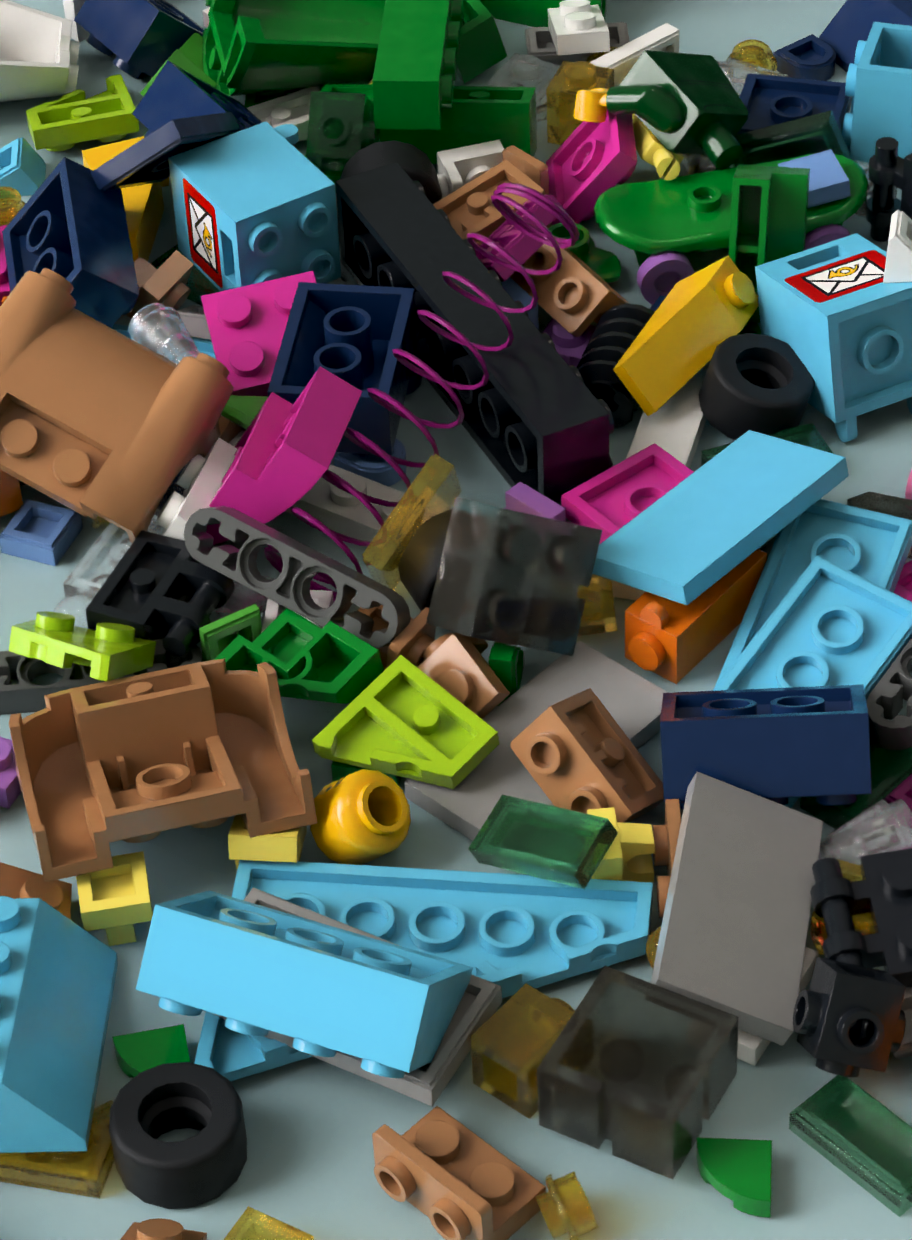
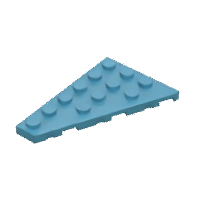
[194,860,653,1081]

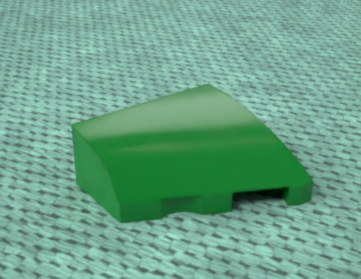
[214,608,384,704]

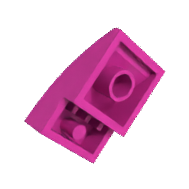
[206,366,363,544]

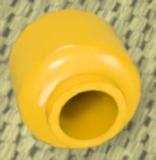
[310,769,411,865]

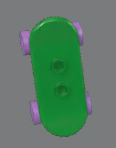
[594,153,868,304]

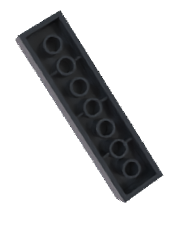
[335,162,614,523]

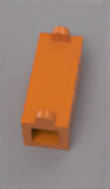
[625,549,767,684]

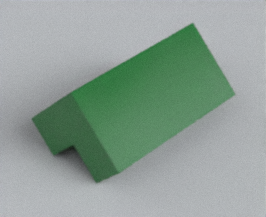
[728,164,810,323]

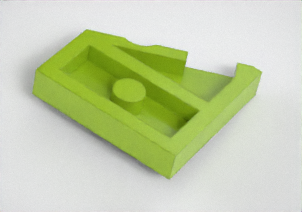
[26,74,140,152]
[9,611,156,681]
[312,655,499,789]

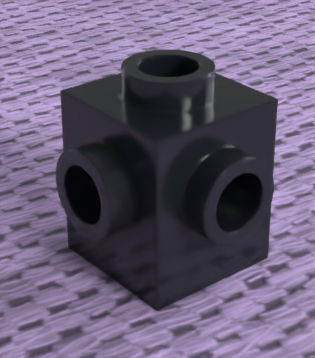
[793,957,906,1078]

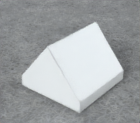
[883,209,912,283]

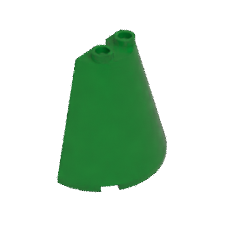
[202,0,386,96]

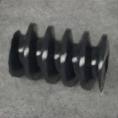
[576,303,655,428]

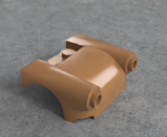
[0,268,234,543]
[8,658,317,882]

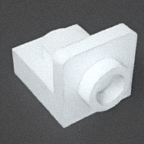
[437,140,504,199]

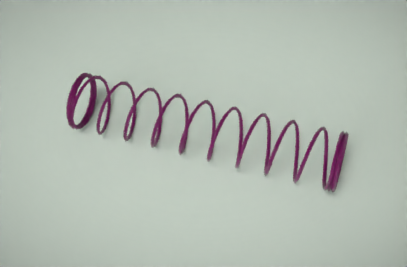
[264,182,579,602]

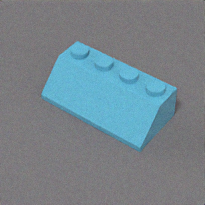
[136,890,473,1078]
[0,896,118,1153]

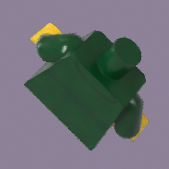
[573,50,749,169]

